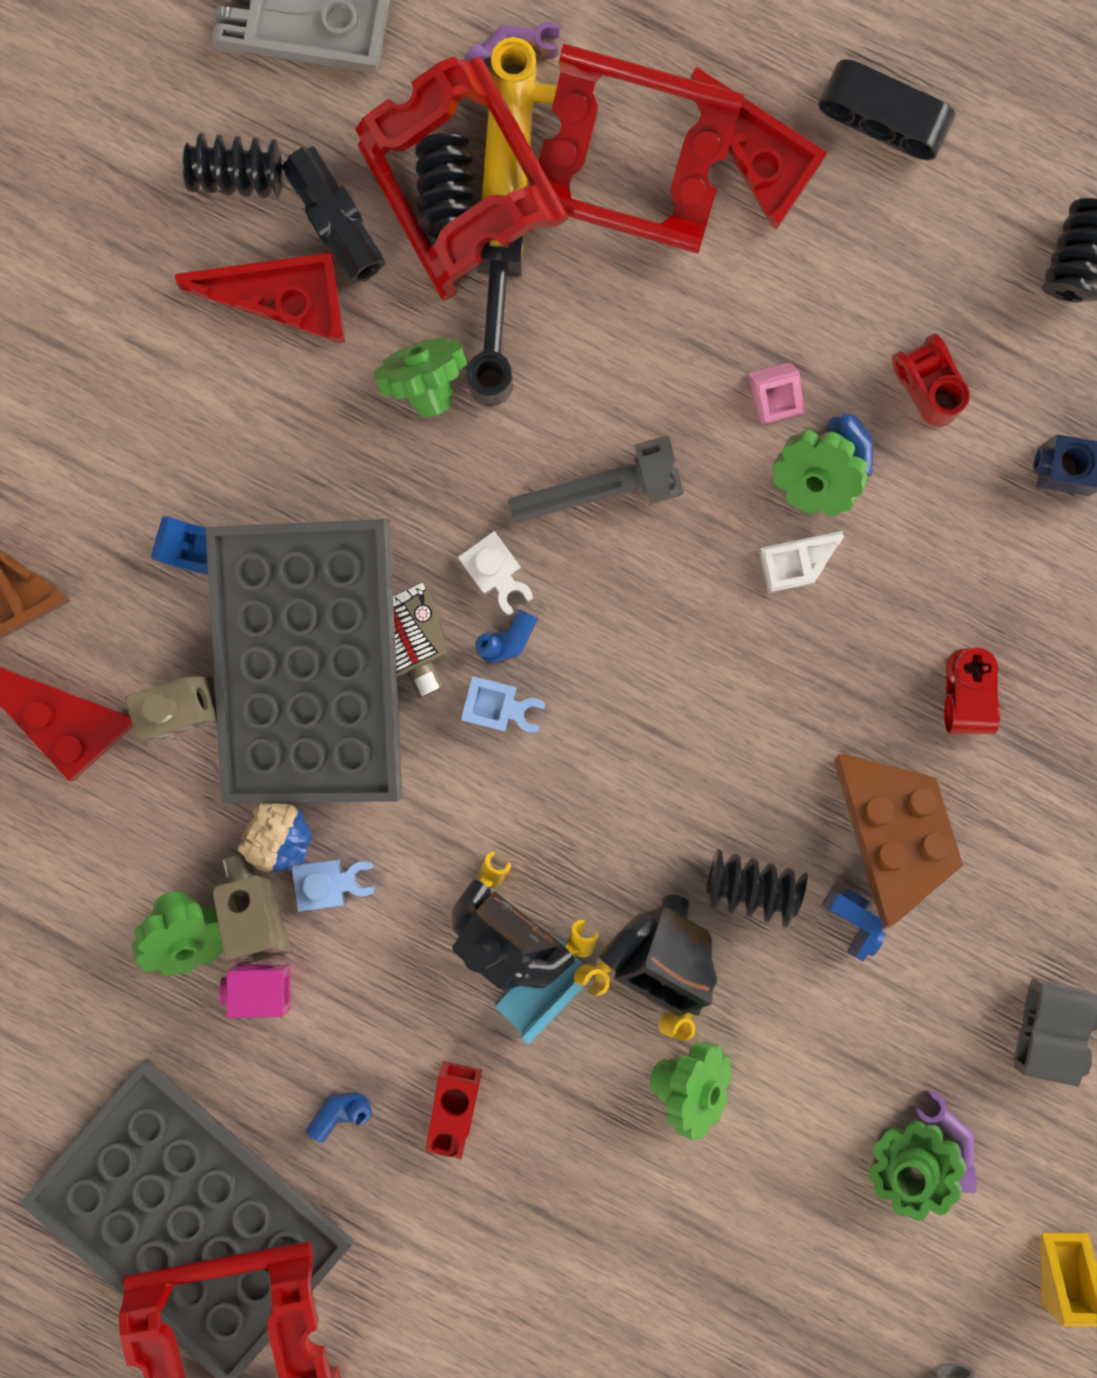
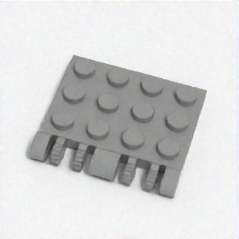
[210,0,390,74]

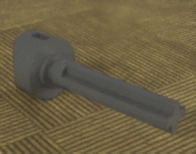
[508,436,684,523]

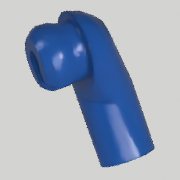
[827,413,873,477]
[475,609,538,663]
[305,1092,372,1143]

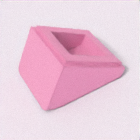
[748,363,805,425]

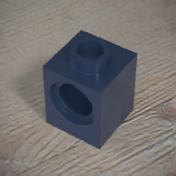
[1033,434,1097,496]

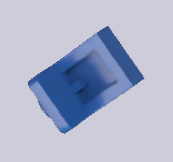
[151,516,208,576]
[821,888,886,962]

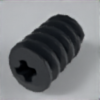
[183,133,282,199]
[415,133,474,238]
[1041,198,1097,303]
[706,849,808,928]

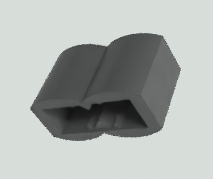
[1014,978,1097,1087]

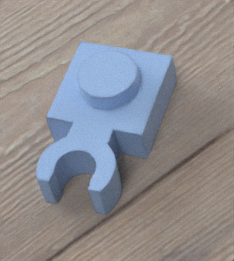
[461,676,546,733]
[292,859,376,912]

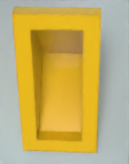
[1040,1233,1097,1327]

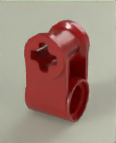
[892,333,970,427]
[944,647,1000,734]

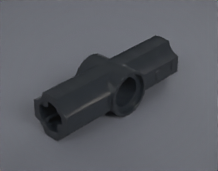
[281,146,385,284]

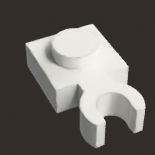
[458,531,533,616]

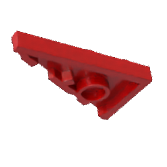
[691,66,827,229]
[175,252,345,343]
[0,666,133,781]

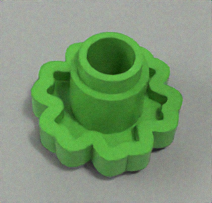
[373,337,467,417]
[772,430,868,516]
[132,891,224,976]
[650,1041,732,1140]
[869,1120,967,1221]

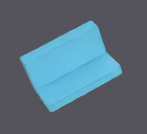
[495,938,592,1045]

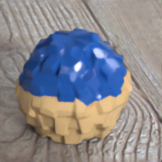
[238,802,313,873]

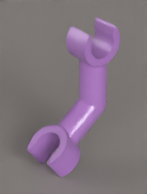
[464,22,560,69]
[912,1090,977,1193]

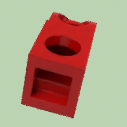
[425,1061,483,1160]

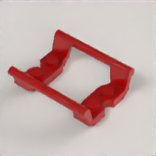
[529,43,745,254]
[355,56,569,301]
[118,1241,341,1378]

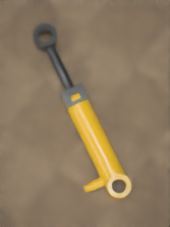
[466,37,557,406]

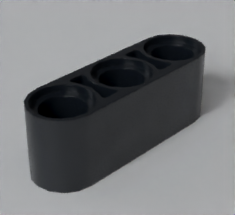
[818,59,955,161]

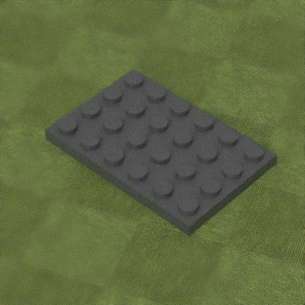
[205,519,403,803]
[19,1058,353,1378]

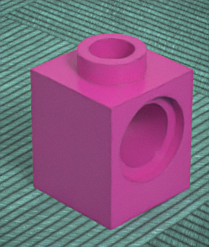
[219,964,291,1018]

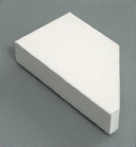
[759,531,844,593]

